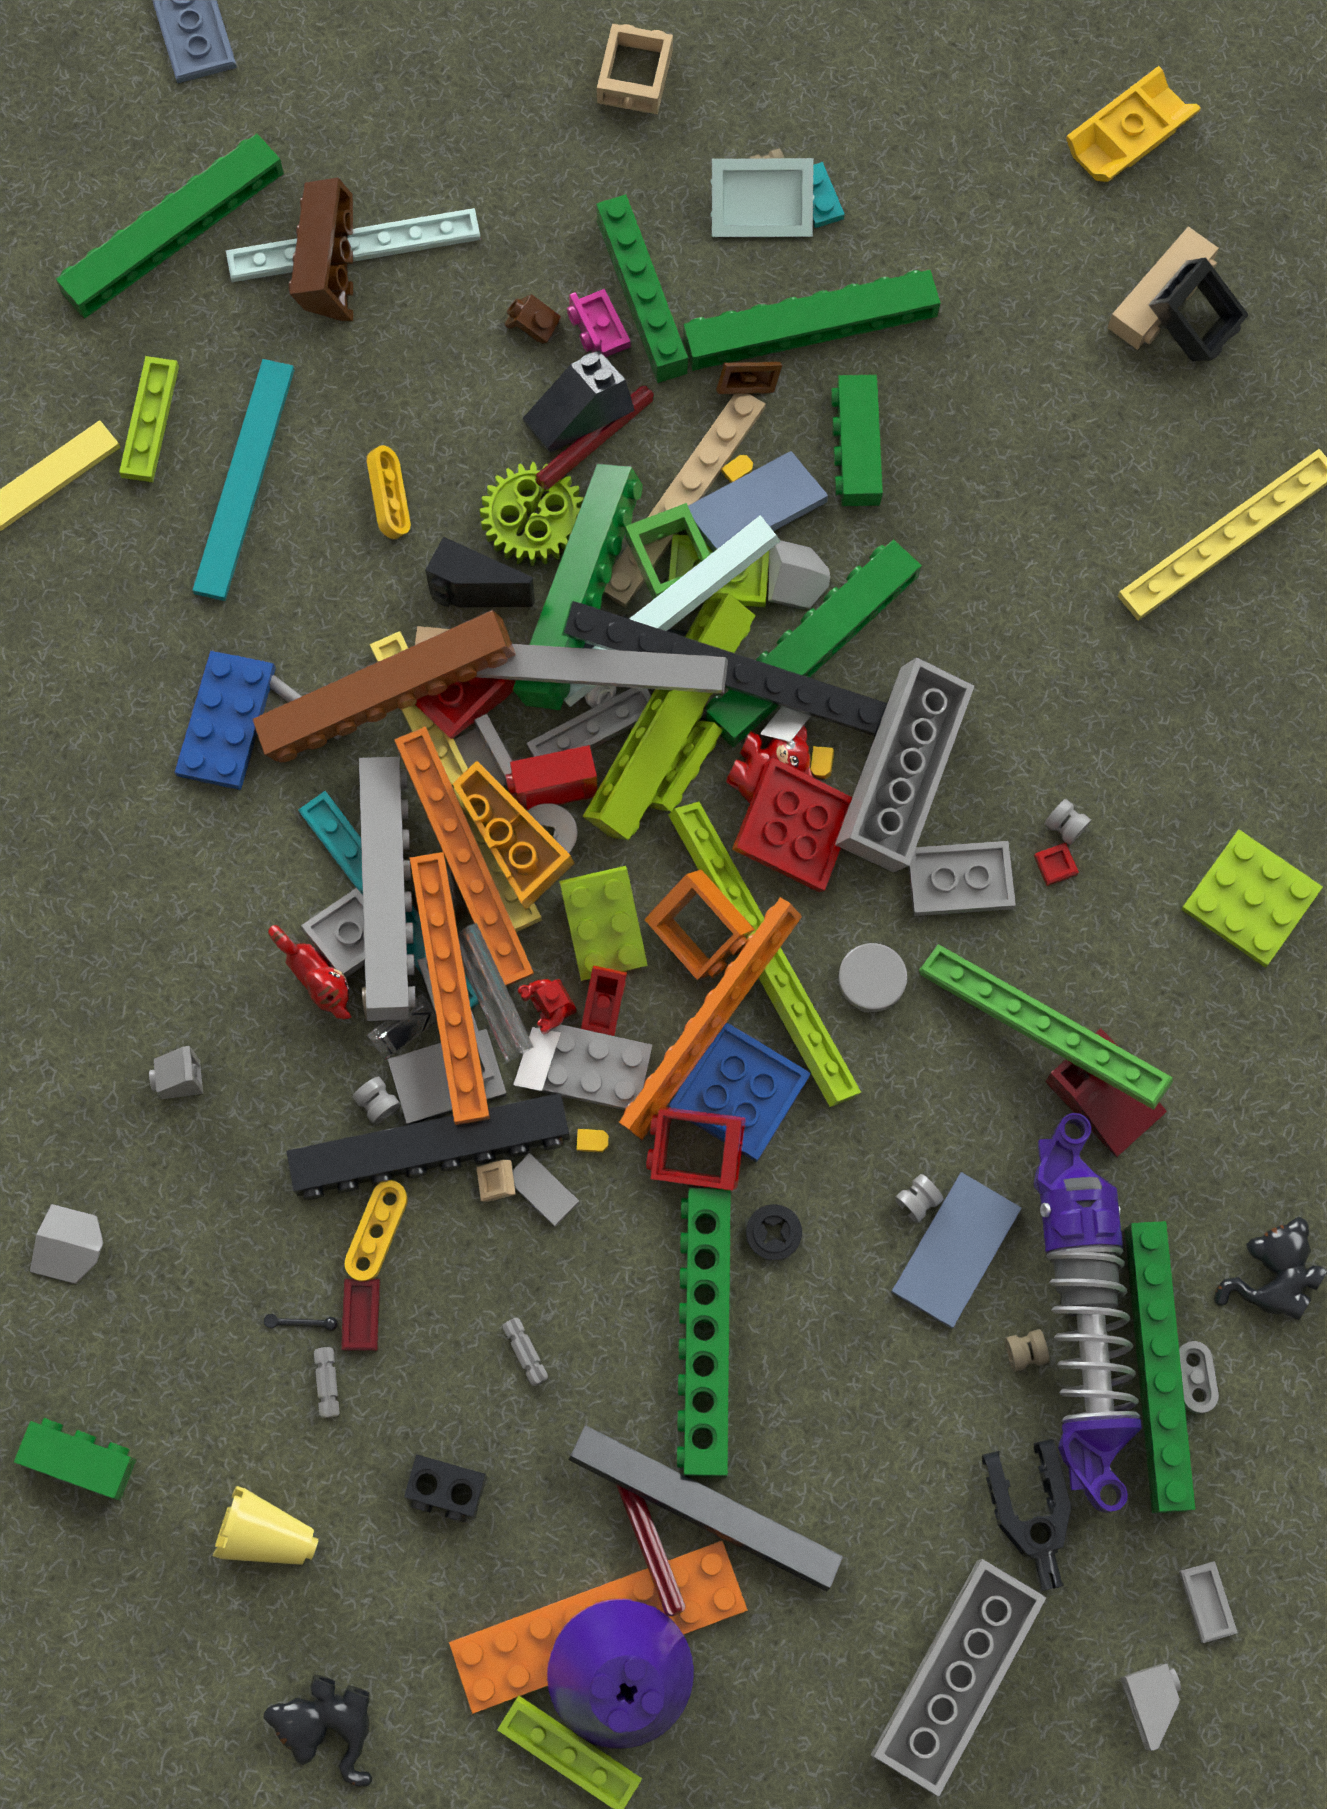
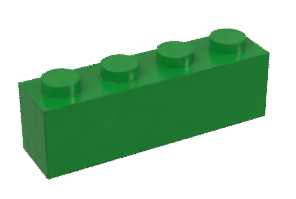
[831,375,883,506]

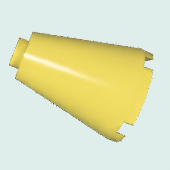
[213,1486,318,1565]

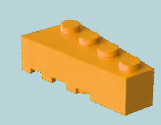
[453,761,575,910]

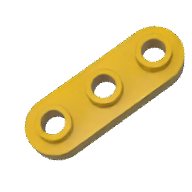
[367,445,411,539]
[345,1180,408,1281]

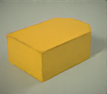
[721,455,753,483]
[810,746,834,779]
[577,1129,609,1152]

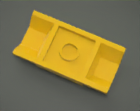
[1066,66,1201,182]

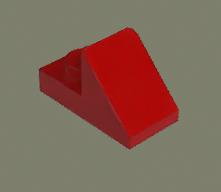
[581,965,627,1036]

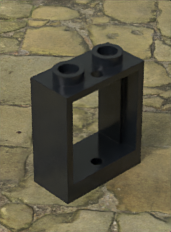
[1149,257,1248,362]

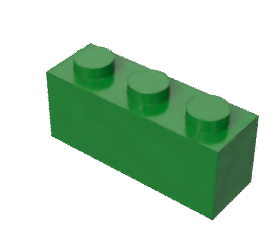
[14,1418,136,1501]

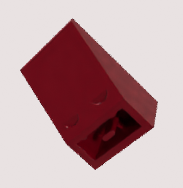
[1045,1028,1167,1158]

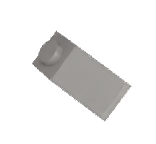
[149,1046,203,1099]
[1120,1664,1181,1751]

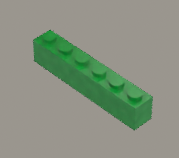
[596,194,688,383]

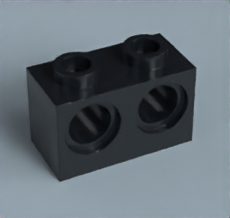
[404,1454,487,1523]

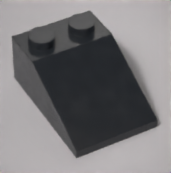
[523,350,635,453]
[425,537,535,608]

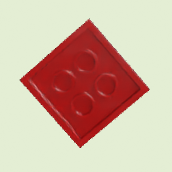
[732,757,853,893]

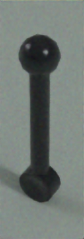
[264,1314,338,1331]

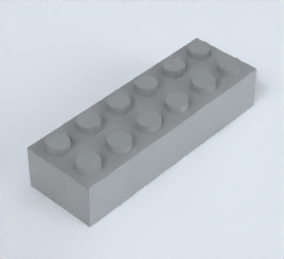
[835,658,974,873]
[871,1559,1046,1797]

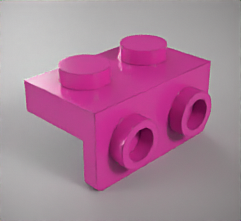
[566,289,631,357]

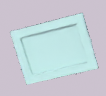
[711,158,814,237]

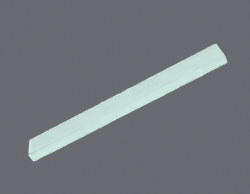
[226,208,481,282]
[564,515,780,707]

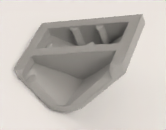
[768,540,830,609]
[30,1204,103,1284]

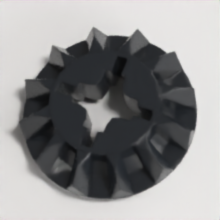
[746,1204,802,1261]

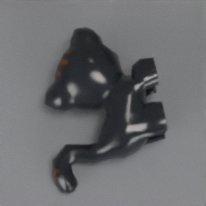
[1214,1217,1327,1320]
[263,1674,372,1787]

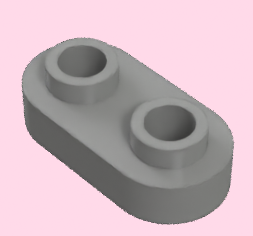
[1179,1341,1219,1414]

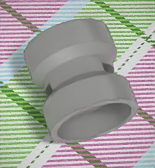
[1044,799,1092,845]
[352,1076,401,1125]
[895,1174,944,1223]

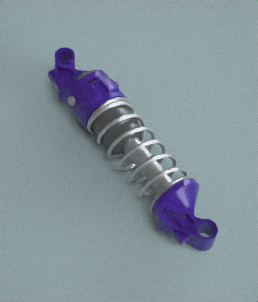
[1033,1113,1141,1513]

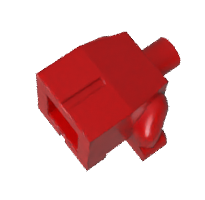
[518,979,577,1034]

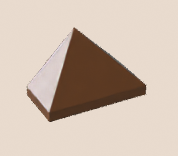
[716,362,783,394]

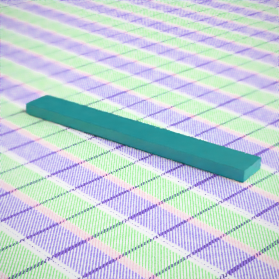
[192,359,295,601]
[298,791,483,1009]

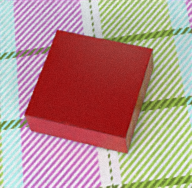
[1034,842,1079,886]

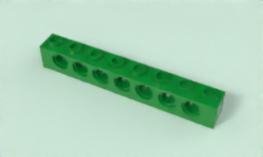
[677,1188,731,1478]

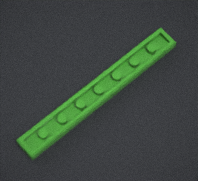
[919,944,1173,1110]

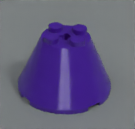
[547,1599,694,1749]

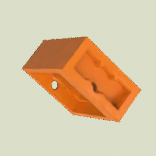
[644,869,755,980]

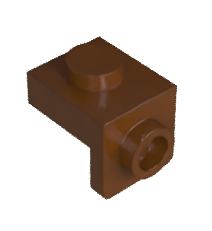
[504,294,561,344]

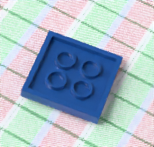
[669,1022,811,1162]

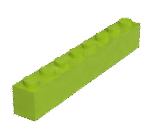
[583,593,756,840]

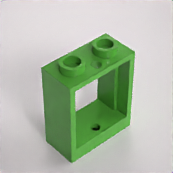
[626,503,710,600]

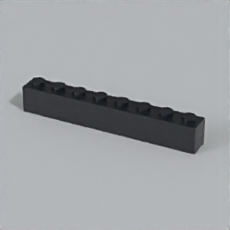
[286,1093,570,1200]

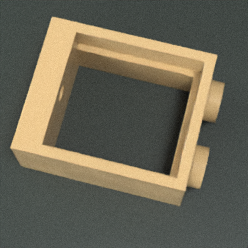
[597,24,673,114]

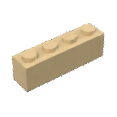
[1107,227,1219,350]

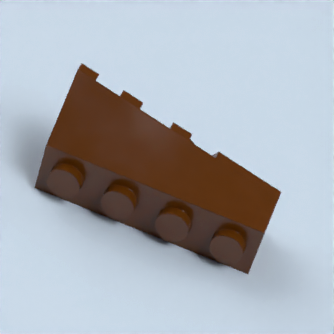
[289,177,353,322]

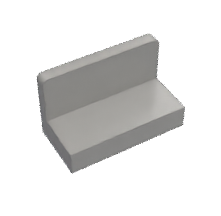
[454,714,512,787]

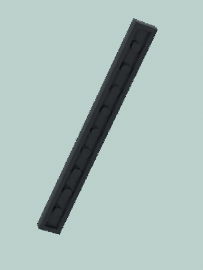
[562,601,888,736]

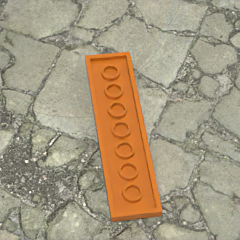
[449,1540,748,1714]

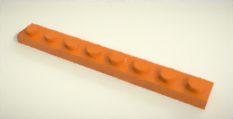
[394,727,534,988]
[410,852,490,1125]
[619,897,802,1140]

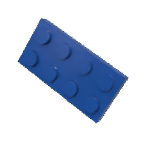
[175,651,276,790]

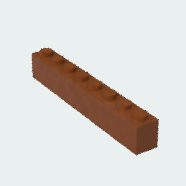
[253,610,516,762]

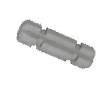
[503,1318,548,1386]
[314,1347,339,1418]

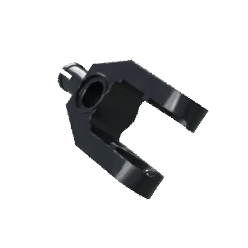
[982,1439,1071,1591]

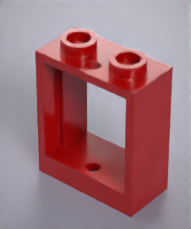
[505,745,597,811]
[646,1107,746,1190]

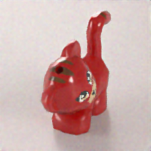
[725,726,813,803]
[268,925,352,1020]

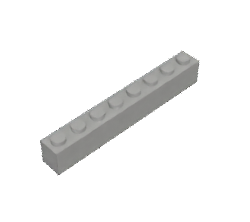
[359,757,415,1021]

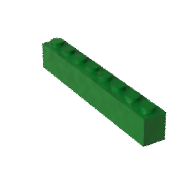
[56,133,284,319]
[683,270,941,371]
[513,464,643,710]
[706,539,922,748]
[1124,1221,1195,1514]

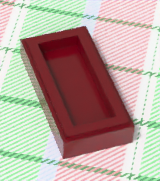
[341,1279,380,1351]

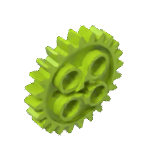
[480,462,584,566]

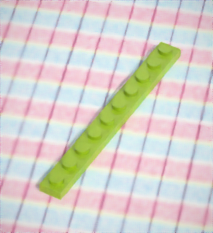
[668,802,861,1107]

